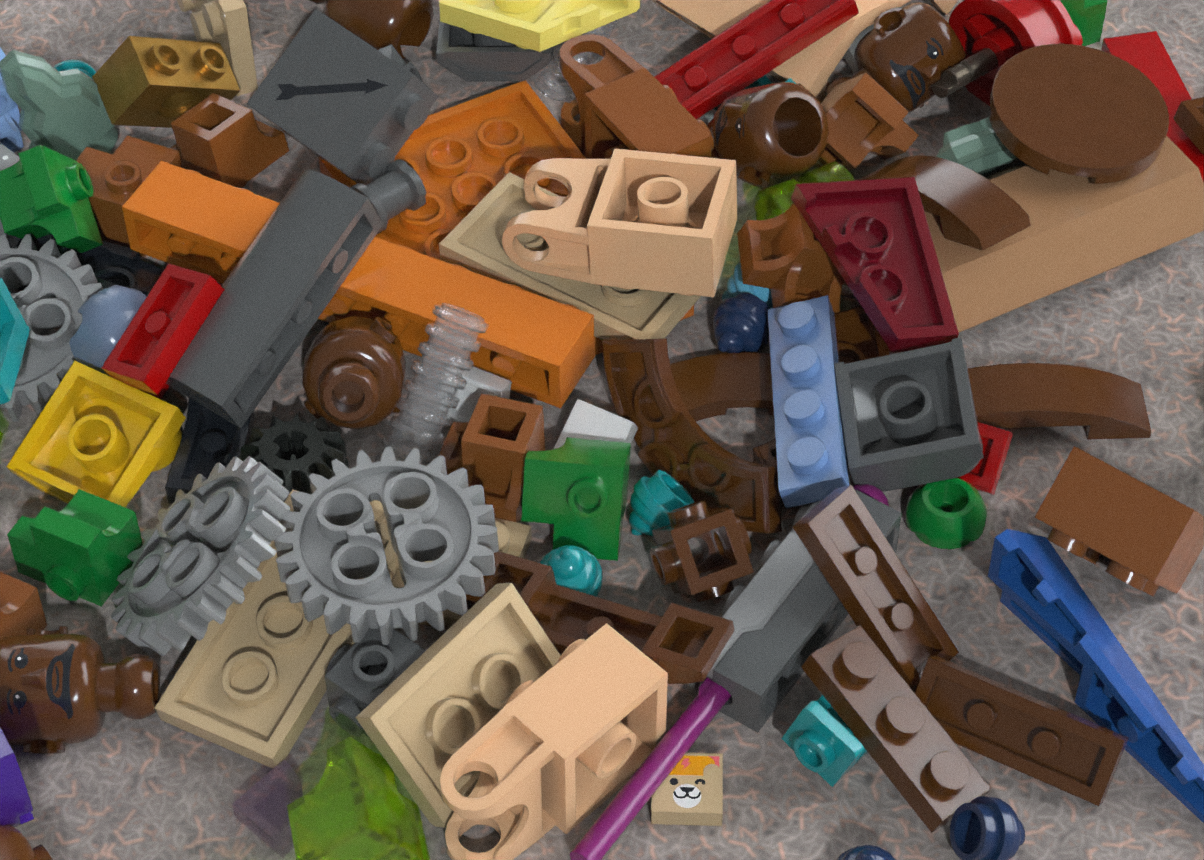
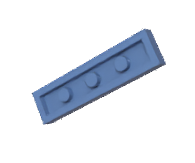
[768,295,849,508]

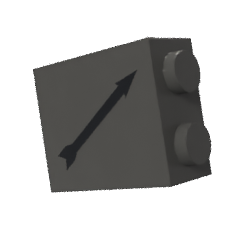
[247,8,439,185]

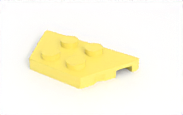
[439,0,640,52]

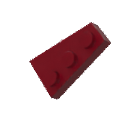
[791,177,959,353]

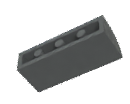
[165,170,383,428]

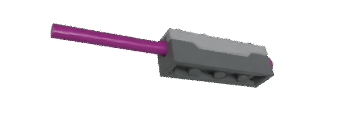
[569,484,902,860]

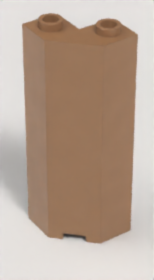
[841,136,1204,352]

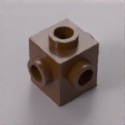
[650,500,754,602]

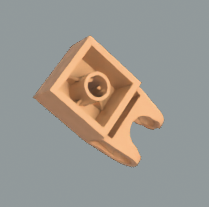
[502,149,737,297]
[440,623,668,860]

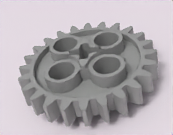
[0,234,103,422]
[274,446,499,645]
[111,456,290,656]

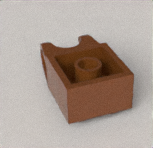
[560,34,714,159]

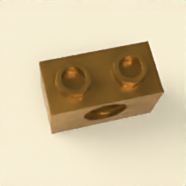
[92,36,241,128]

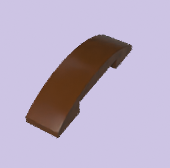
[857,155,1031,251]
[968,363,1151,440]
[466,551,735,684]

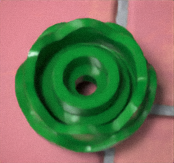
[905,478,987,549]

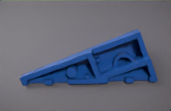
[987,529,1204,823]

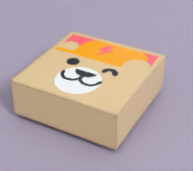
[651,753,723,826]

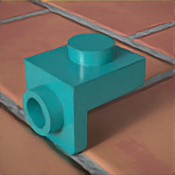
[781,695,868,787]

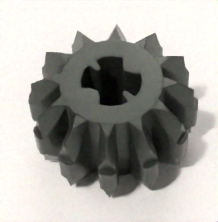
[239,410,349,502]

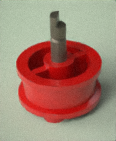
[931,0,1083,106]

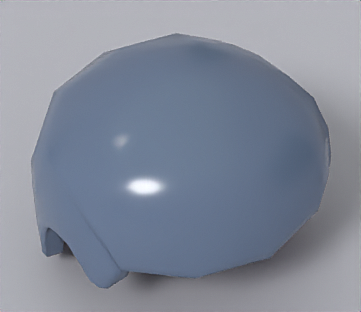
[70,285,147,377]

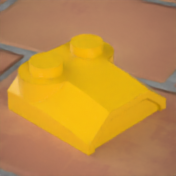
[6,360,186,507]

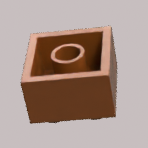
[1035,446,1204,597]

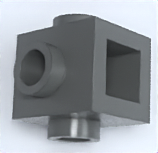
[324,628,426,738]

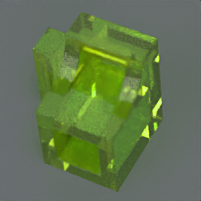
[287,737,430,860]

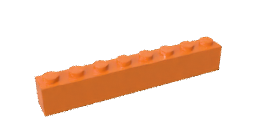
[122,161,595,408]

